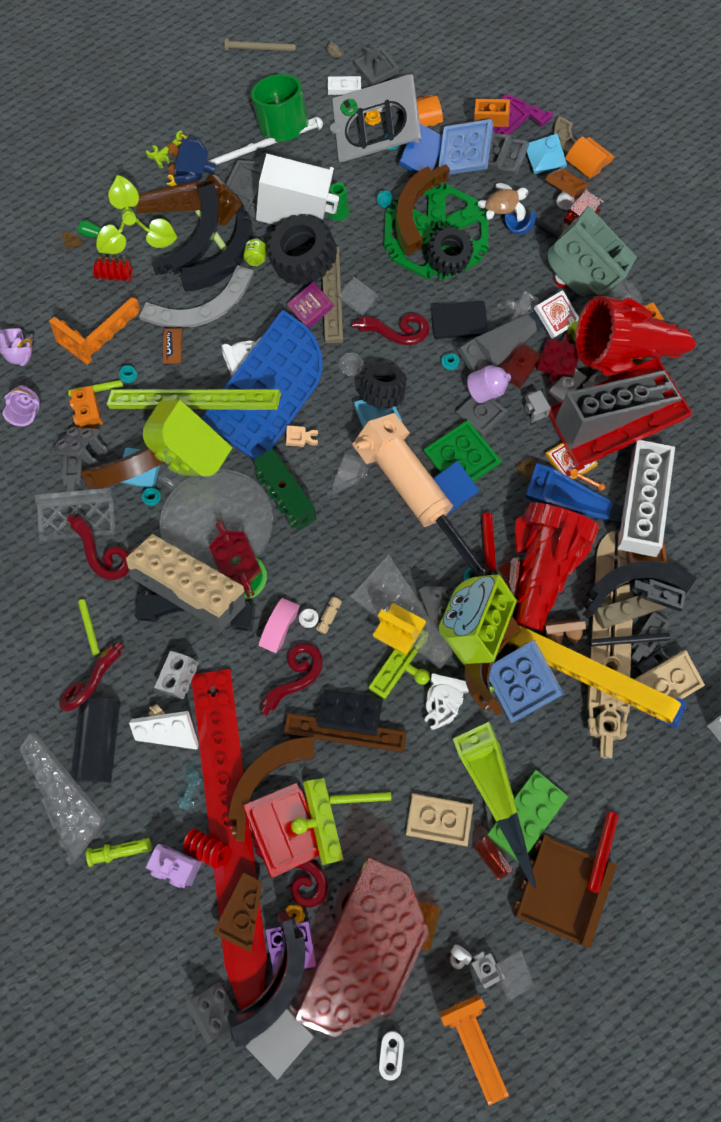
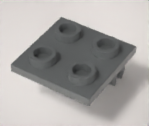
[51,427,108,467]

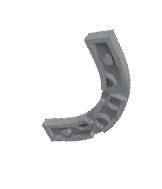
[139,265,254,328]

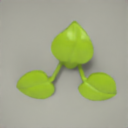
[96,175,177,254]

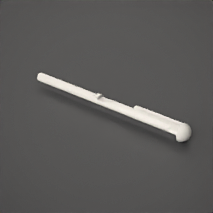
[208,117,323,165]

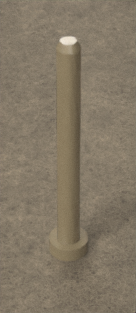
[225,38,296,51]

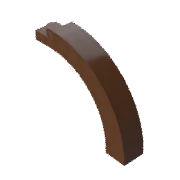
[395,164,450,256]
[80,447,165,489]
[465,616,522,716]
[228,737,315,843]

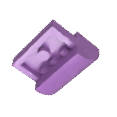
[266,921,317,975]

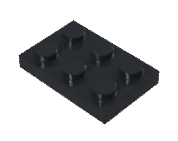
[317,689,383,736]

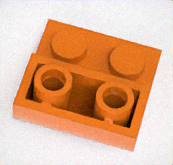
[403,94,443,127]
[565,136,615,179]

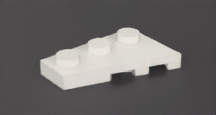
[129,711,199,749]

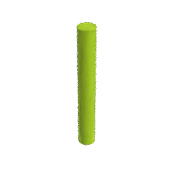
[68,380,123,397]
[78,599,100,656]
[330,792,392,804]

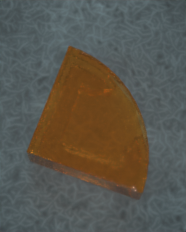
[62,232,83,249]
[517,457,535,482]

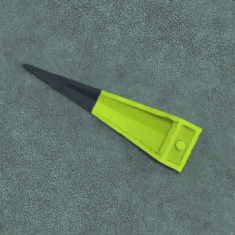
[453,722,536,889]

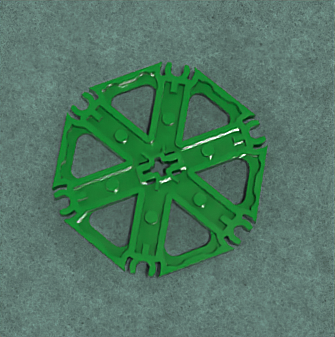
[384,183,488,280]

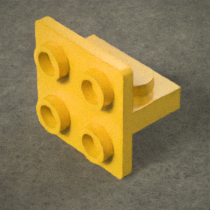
[373,603,426,655]

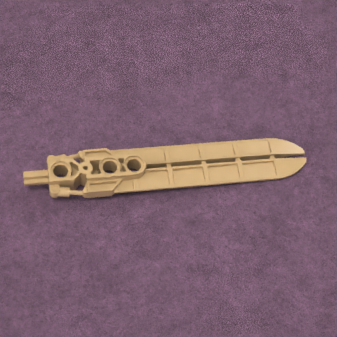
[587,531,634,759]

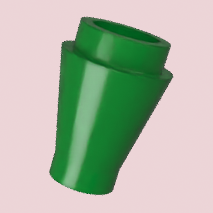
[78,220,102,238]

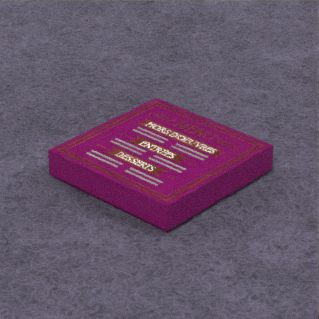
[287,281,335,328]

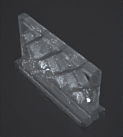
[35,488,115,541]

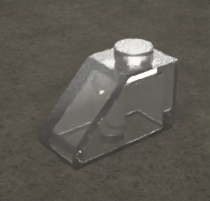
[332,453,369,494]

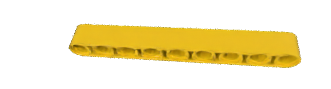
[507,625,681,723]

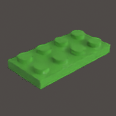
[486,770,568,863]

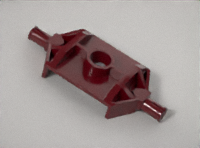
[209,521,261,598]

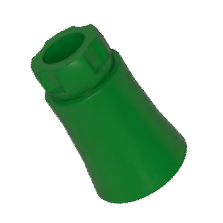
[327,182,350,221]

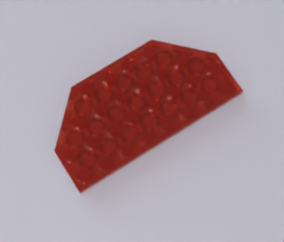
[295,856,429,1037]

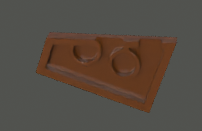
[203,174,243,226]
[213,872,262,952]

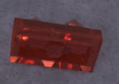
[497,558,525,600]

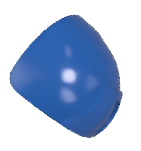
[505,211,536,235]

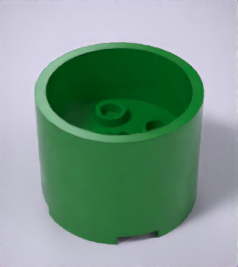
[251,74,309,142]

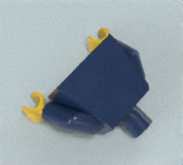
[167,134,216,187]

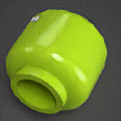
[243,239,267,266]

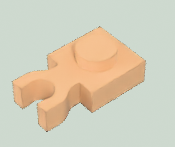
[286,426,318,447]

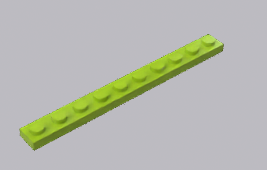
[107,390,281,410]

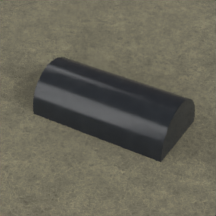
[70,698,120,783]

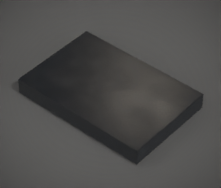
[432,302,488,339]

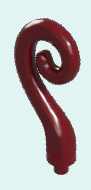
[352,313,430,345]
[66,514,129,580]
[59,642,124,712]
[260,643,323,716]
[252,840,328,908]

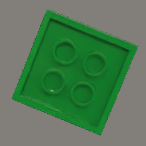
[423,420,502,482]

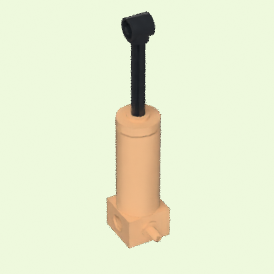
[352,413,498,577]

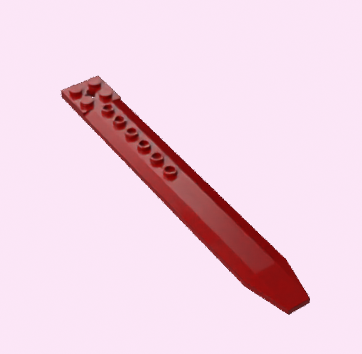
[192,669,267,1010]

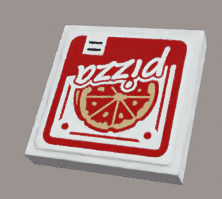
[534,290,579,338]

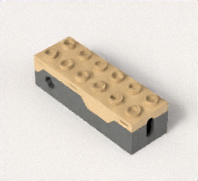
[126,534,246,632]

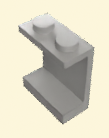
[246,1004,315,1080]

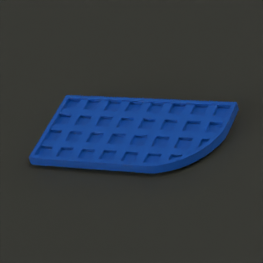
[201,310,322,460]

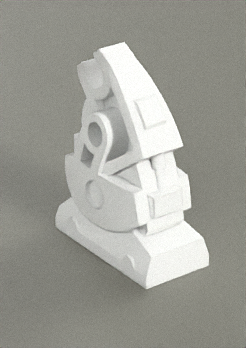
[222,337,262,376]
[424,674,469,730]

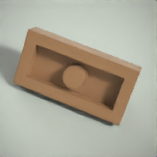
[543,618,586,645]

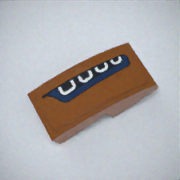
[163,328,183,364]

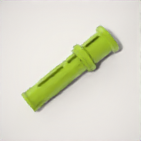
[86,838,152,867]

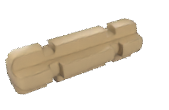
[316,597,342,634]

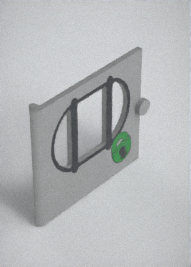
[330,74,422,162]

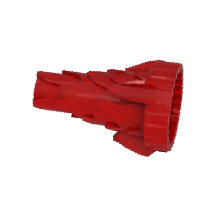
[575,296,696,376]
[515,503,599,631]

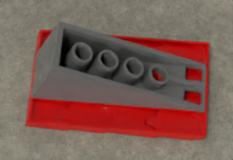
[548,356,692,468]

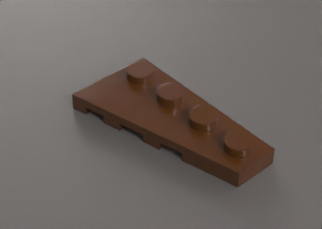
[135,180,202,213]

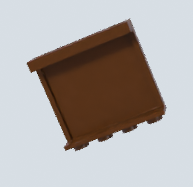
[512,835,617,948]

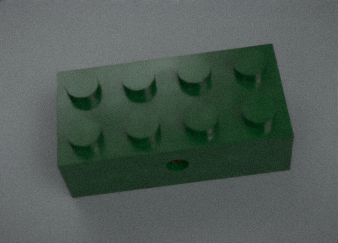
[253,448,317,531]

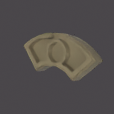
[554,116,577,155]

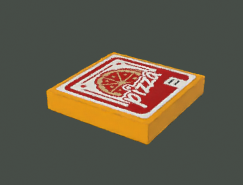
[545,443,598,480]

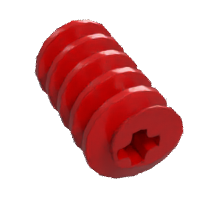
[93,257,133,282]
[183,829,230,869]

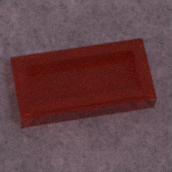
[473,835,513,880]

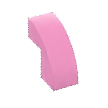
[258,598,300,653]

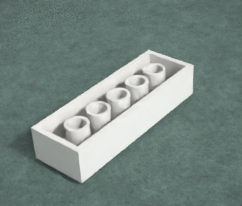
[618,440,675,557]

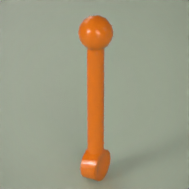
[569,469,605,491]

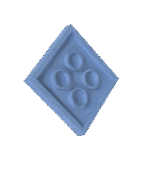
[438,119,494,174]
[489,641,564,723]

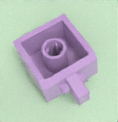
[146,844,202,888]

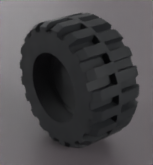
[267,214,337,285]

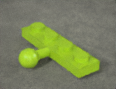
[369,630,430,700]
[291,778,344,865]

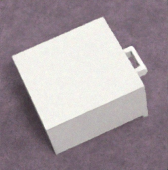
[256,154,339,225]

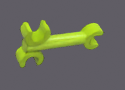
[146,131,188,168]

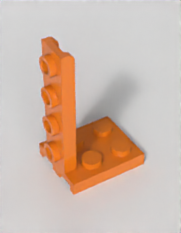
[49,298,140,365]
[438,994,509,1106]

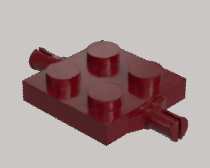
[538,333,580,385]

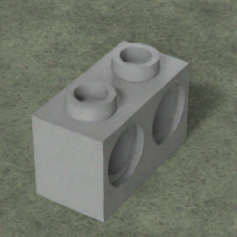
[154,651,199,699]

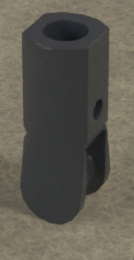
[634,647,671,676]

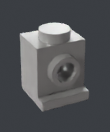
[525,390,551,423]
[471,951,504,989]

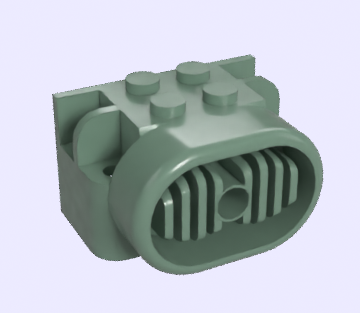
[548,205,637,296]

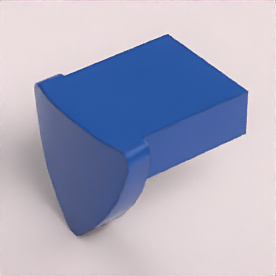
[655,698,686,729]

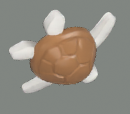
[478,183,528,222]

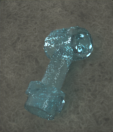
[177,771,203,811]

